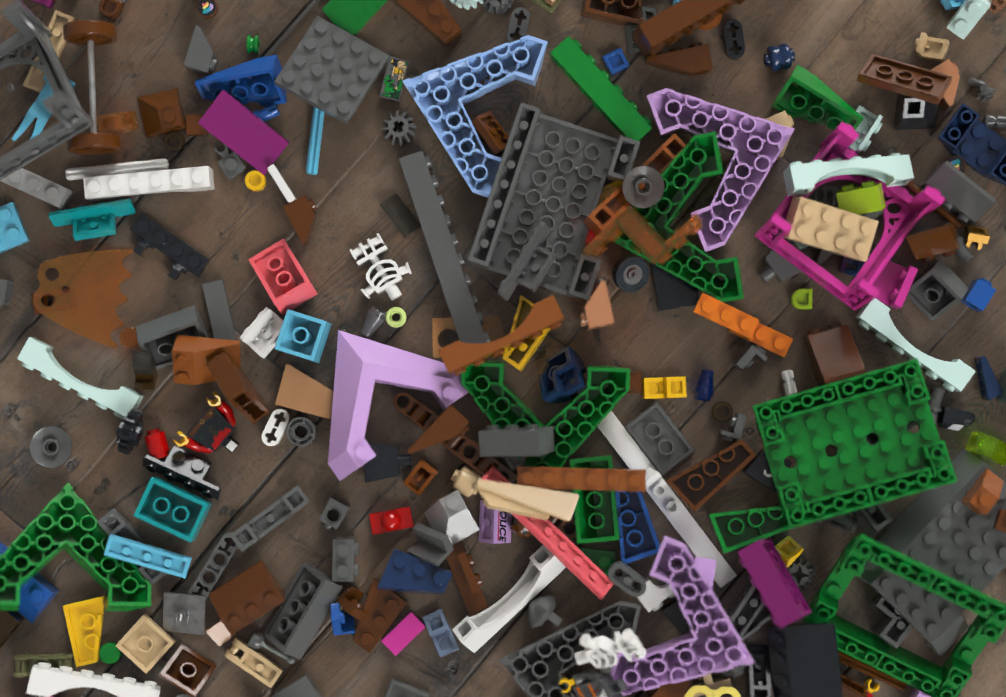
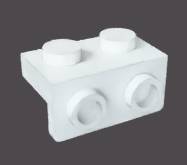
[240,307,284,359]

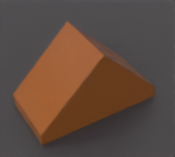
[403,458,439,496]

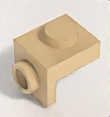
[914,32,950,62]

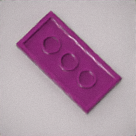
[198,90,290,175]

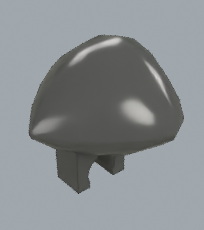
[527,595,563,628]

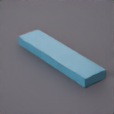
[103,534,192,578]

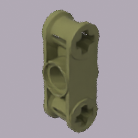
[13,652,74,678]

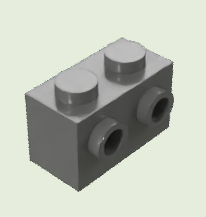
[332,537,360,582]

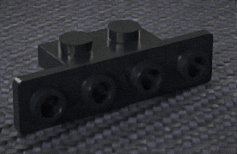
[143,446,221,500]

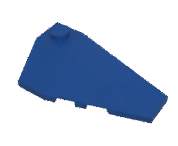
[195,55,287,106]

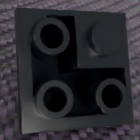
[894,93,938,130]

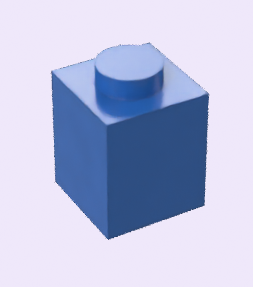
[960,278,996,312]

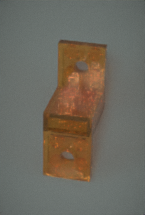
[583,206,705,264]

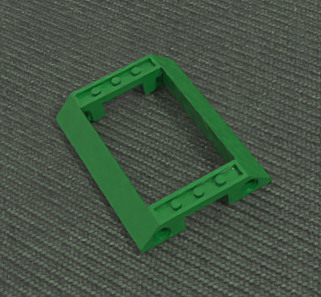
[802,534,1006,697]

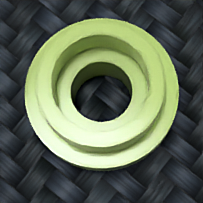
[386,307,406,328]

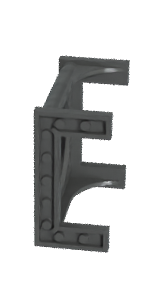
[0,0,94,180]

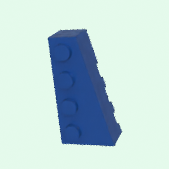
[615,491,660,564]

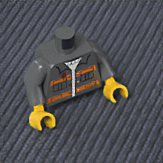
[559,670,626,697]

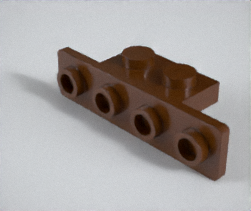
[446,540,488,615]

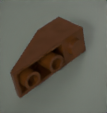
[645,43,713,77]

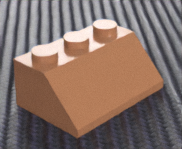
[579,281,614,331]

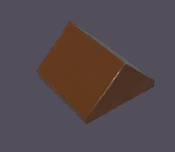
[159,644,217,697]

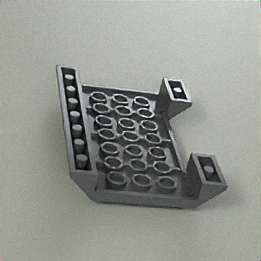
[468,102,640,301]
[859,449,1006,657]

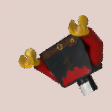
[173,391,240,454]

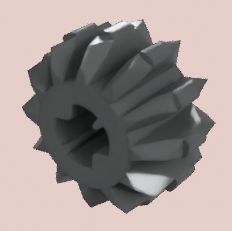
[381,110,417,146]

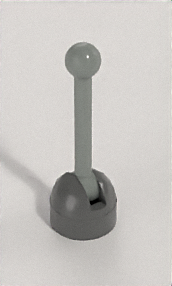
[247,631,295,664]

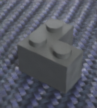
[869,593,913,648]

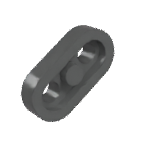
[608,561,646,597]

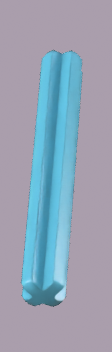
[306,106,325,175]

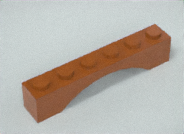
[583,133,686,237]
[438,295,565,376]
[517,466,646,492]

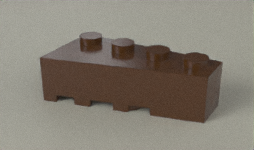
[392,0,462,47]
[666,440,757,512]

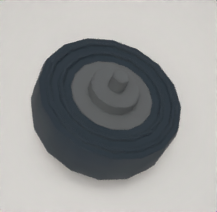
[612,255,649,293]

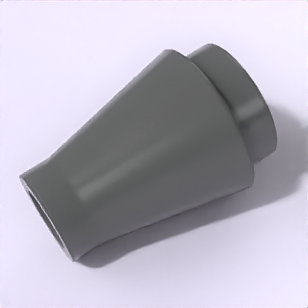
[360,306,387,338]

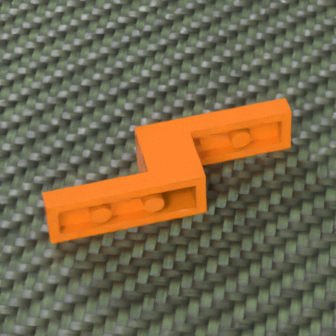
[693,293,793,358]

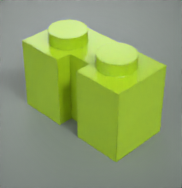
[836,180,886,215]

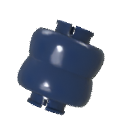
[763,43,795,72]

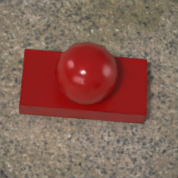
[369,506,414,535]

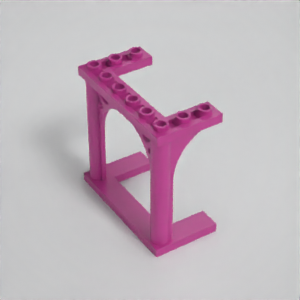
[754,122,946,311]

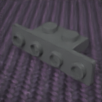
[498,222,557,301]

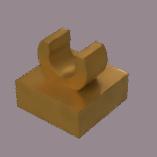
[964,224,990,250]

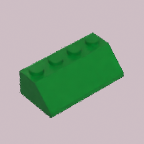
[570,455,619,544]

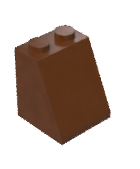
[804,322,866,385]

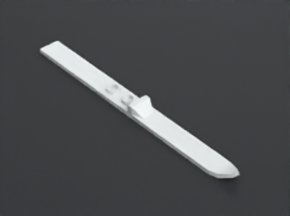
[577,385,737,588]

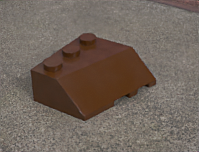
[580,0,644,26]

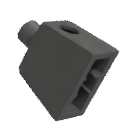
[758,238,802,283]

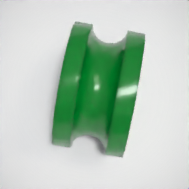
[247,35,260,54]

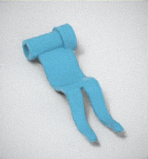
[11,75,76,141]

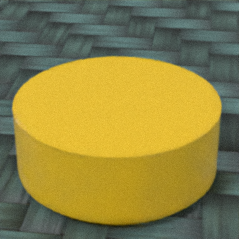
[245,170,266,192]

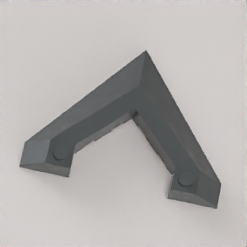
[499,600,641,697]

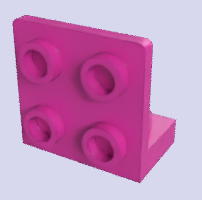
[872,261,918,309]

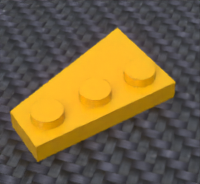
[63,595,105,667]

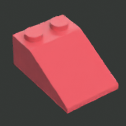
[248,238,318,316]

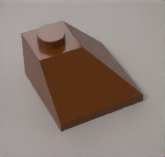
[137,88,186,138]

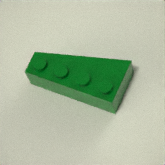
[707,506,790,554]

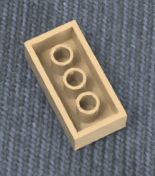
[783,197,879,262]

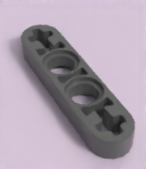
[188,532,238,600]

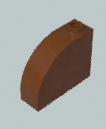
[206,351,270,424]

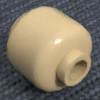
[451,466,481,497]

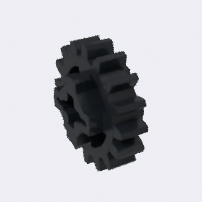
[116,409,144,455]

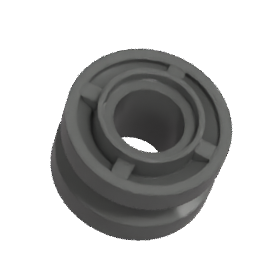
[286,417,317,446]

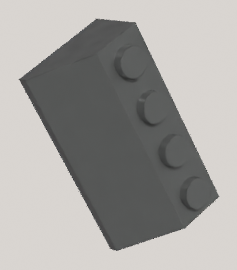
[262,562,343,659]

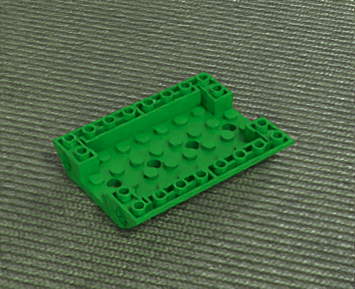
[752,359,958,529]

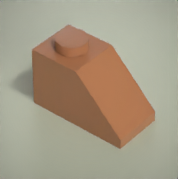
[931,59,960,110]

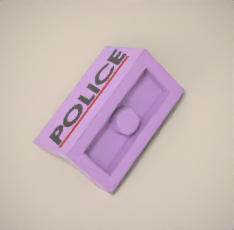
[479,500,512,544]

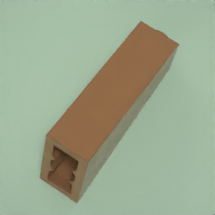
[275,364,333,420]

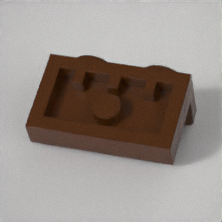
[471,111,509,155]

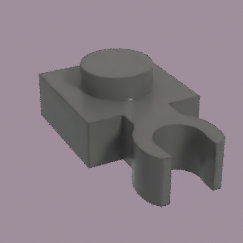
[214,143,247,180]

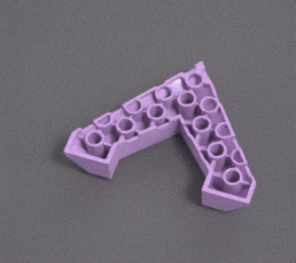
[646,88,795,252]
[328,330,469,481]
[610,536,755,696]

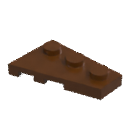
[353,577,407,653]

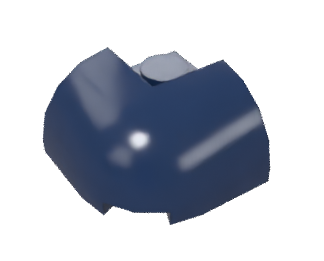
[539,346,586,403]

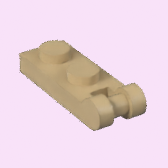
[224,637,284,688]

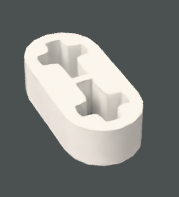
[262,409,291,446]

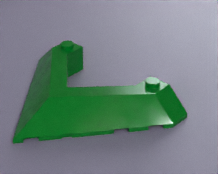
[605,131,744,302]
[461,360,630,467]
[0,482,151,611]

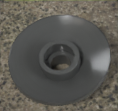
[622,166,664,208]
[30,426,72,468]

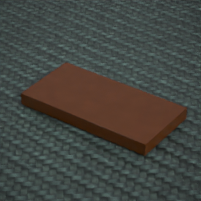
[857,54,952,105]

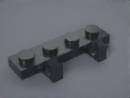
[130,212,210,280]

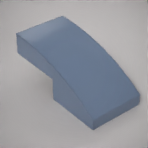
[422,609,460,657]

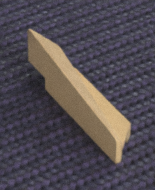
[472,479,579,522]

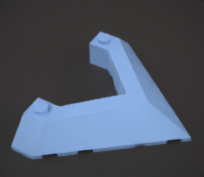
[403,35,548,198]

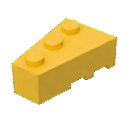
[502,295,551,372]

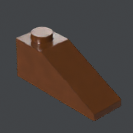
[407,405,470,454]

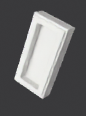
[267,164,296,203]

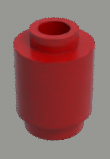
[144,428,170,459]

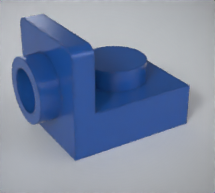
[331,603,355,635]

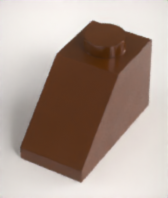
[283,195,317,245]

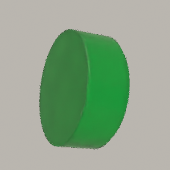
[99,642,122,664]

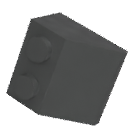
[907,259,969,322]

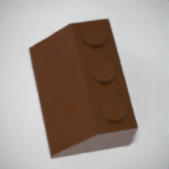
[209,560,285,635]

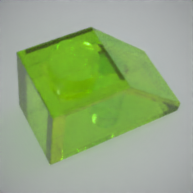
[965,431,1006,466]

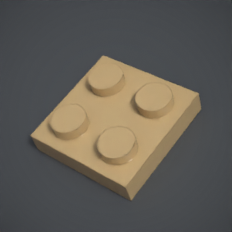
[115,613,176,674]

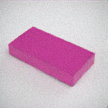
[381,611,426,656]

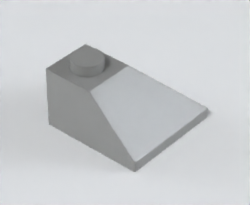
[424,490,480,545]

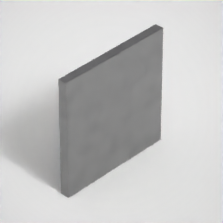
[163,592,206,635]

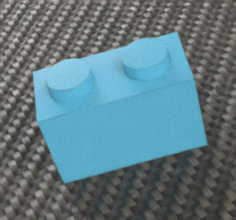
[274,309,332,363]

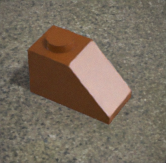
[961,468,1004,515]

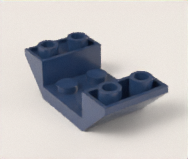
[938,103,1006,186]

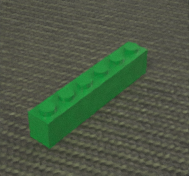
[550,36,652,142]

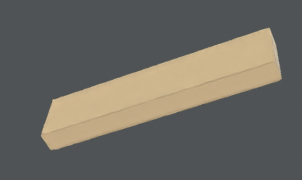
[23,10,76,93]

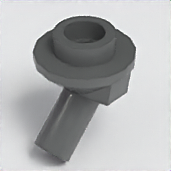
[967,77,996,101]

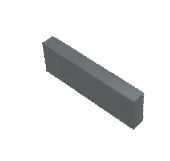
[202,279,237,340]

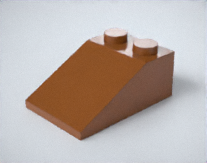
[172,335,241,385]

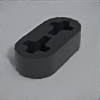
[723,19,745,60]

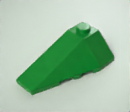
[771,64,864,130]

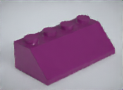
[738,538,812,628]

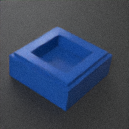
[602,47,630,76]

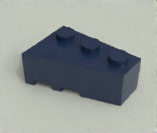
[377,548,452,595]

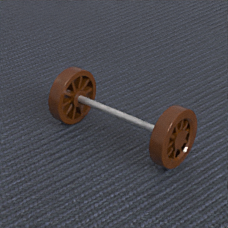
[63,20,121,155]

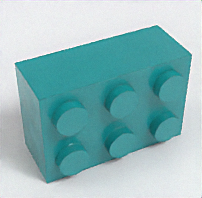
[133,476,213,543]

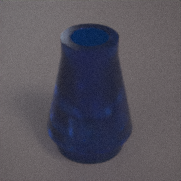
[693,369,714,401]

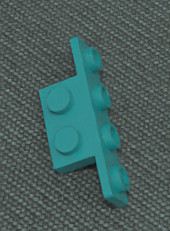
[49,199,136,241]

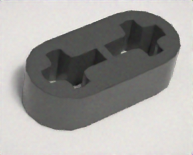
[507,7,530,43]

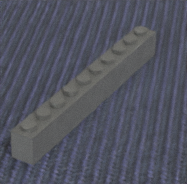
[399,151,491,344]

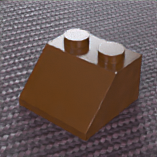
[906,224,961,263]

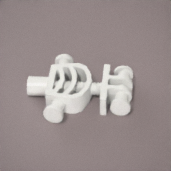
[350,233,412,301]
[575,629,646,674]

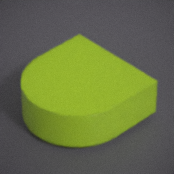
[790,288,812,310]

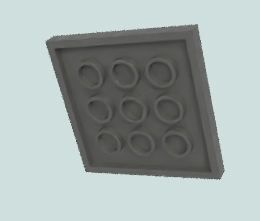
[274,16,389,125]

